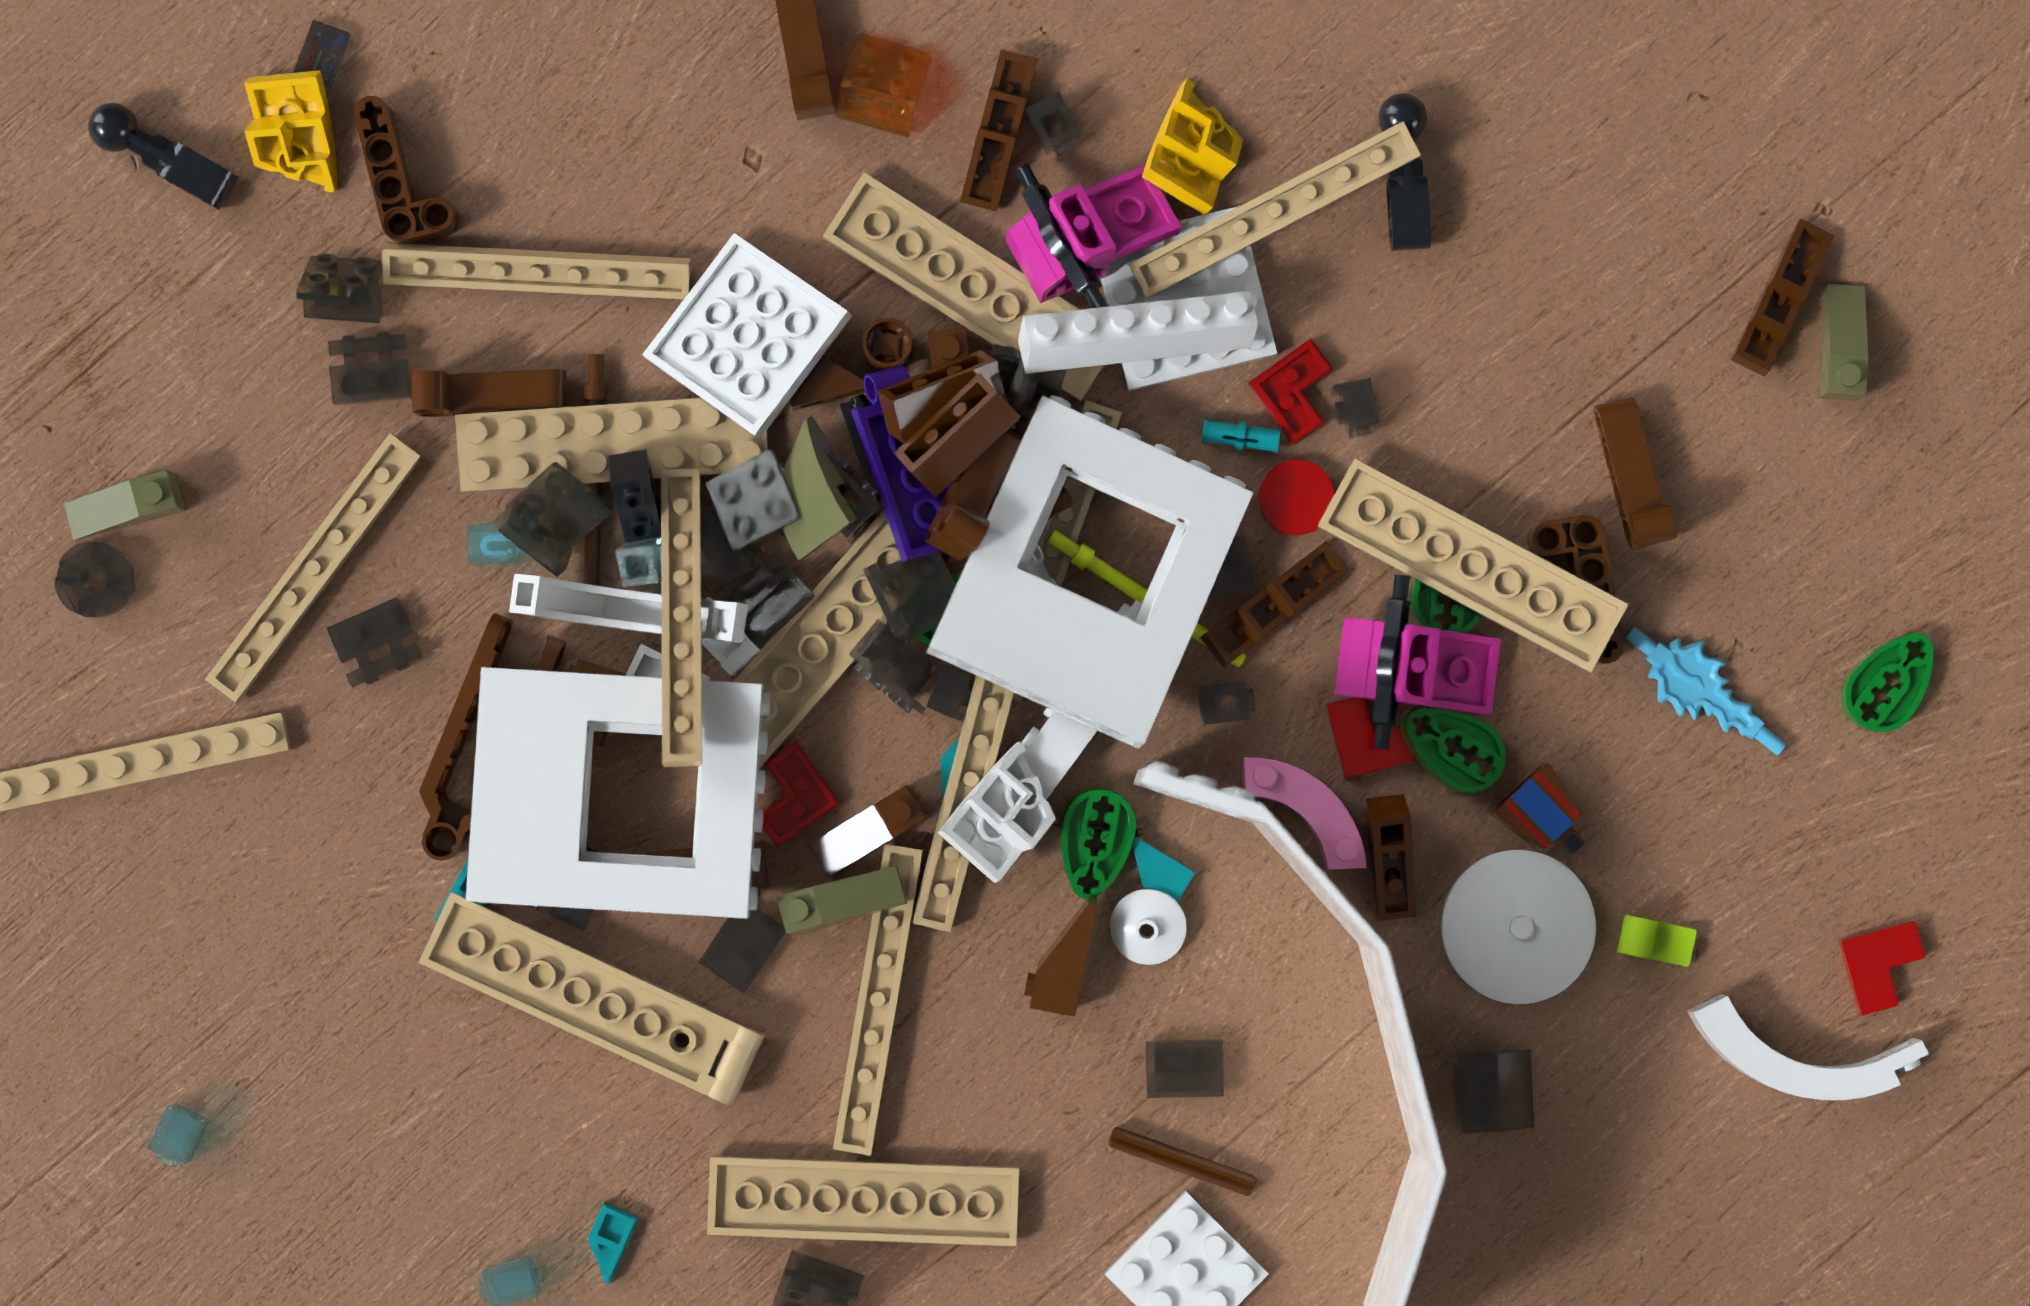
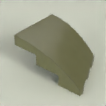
[777,416,857,560]

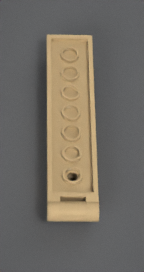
[418,892,765,1106]

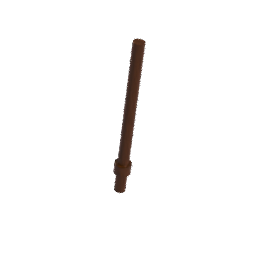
[584,354,607,584]

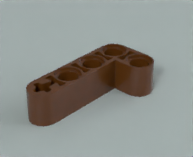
[775,0,835,120]
[354,95,459,244]
[411,369,568,417]
[1594,396,1677,550]
[925,427,1023,561]
[1527,515,1623,665]

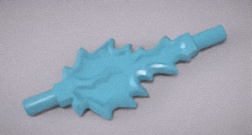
[1625,626,1787,755]

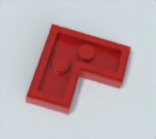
[1248,338,1333,446]
[1325,697,1417,779]
[763,741,840,848]
[1838,921,1926,1016]

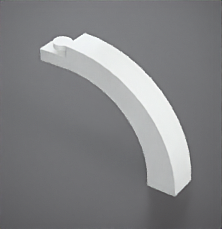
[509,574,748,643]
[1687,994,1929,1100]

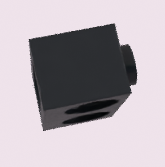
[608,449,661,543]

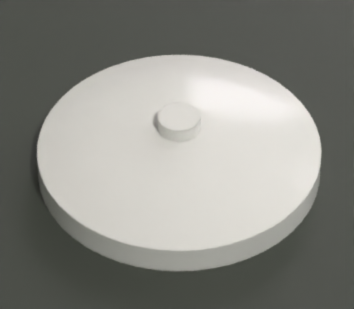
[1440,850,1596,1004]

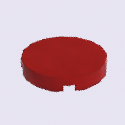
[1258,459,1335,536]

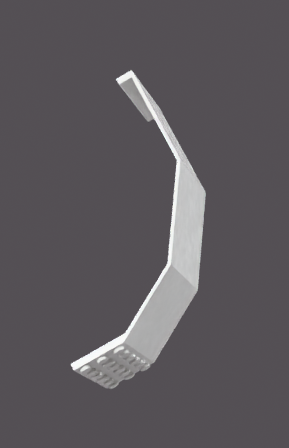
[1133,762,1446,1306]

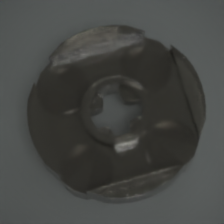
[55,541,135,618]

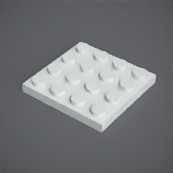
[1101,206,1277,391]
[642,233,852,440]

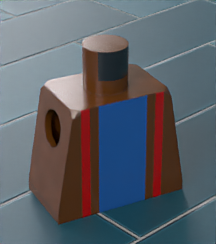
[1490,762,1585,857]

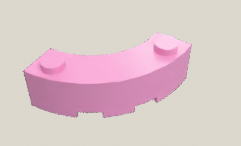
[1241,757,1367,870]

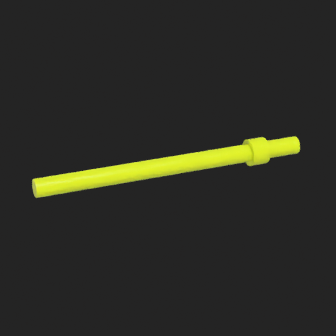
[1047,529,1246,668]

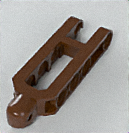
[419,613,566,861]

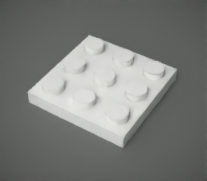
[1105,1191,1269,1306]

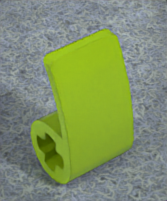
[1617,914,1697,967]

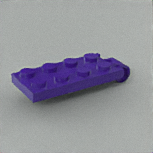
[851,365,951,562]

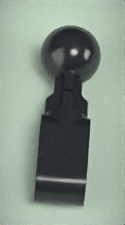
[1378,93,1431,251]
[88,103,239,211]

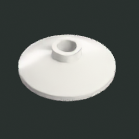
[1110,889,1187,965]

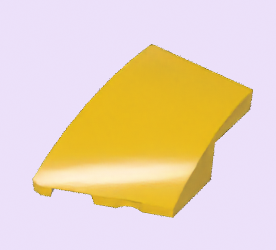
[244,70,338,192]
[1142,78,1243,216]

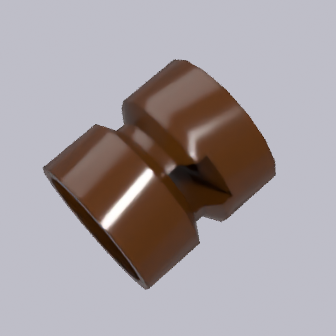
[863,317,914,371]

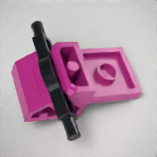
[1006,164,1182,308]
[1334,574,1501,750]

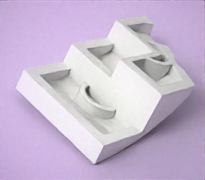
[937,741,1056,883]

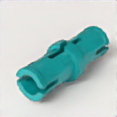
[1201,418,1281,453]

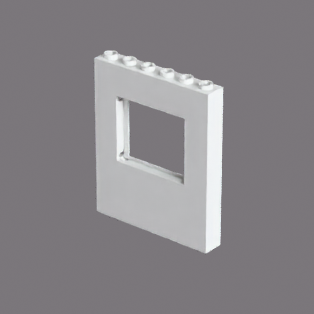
[926,395,1253,749]
[466,667,771,918]

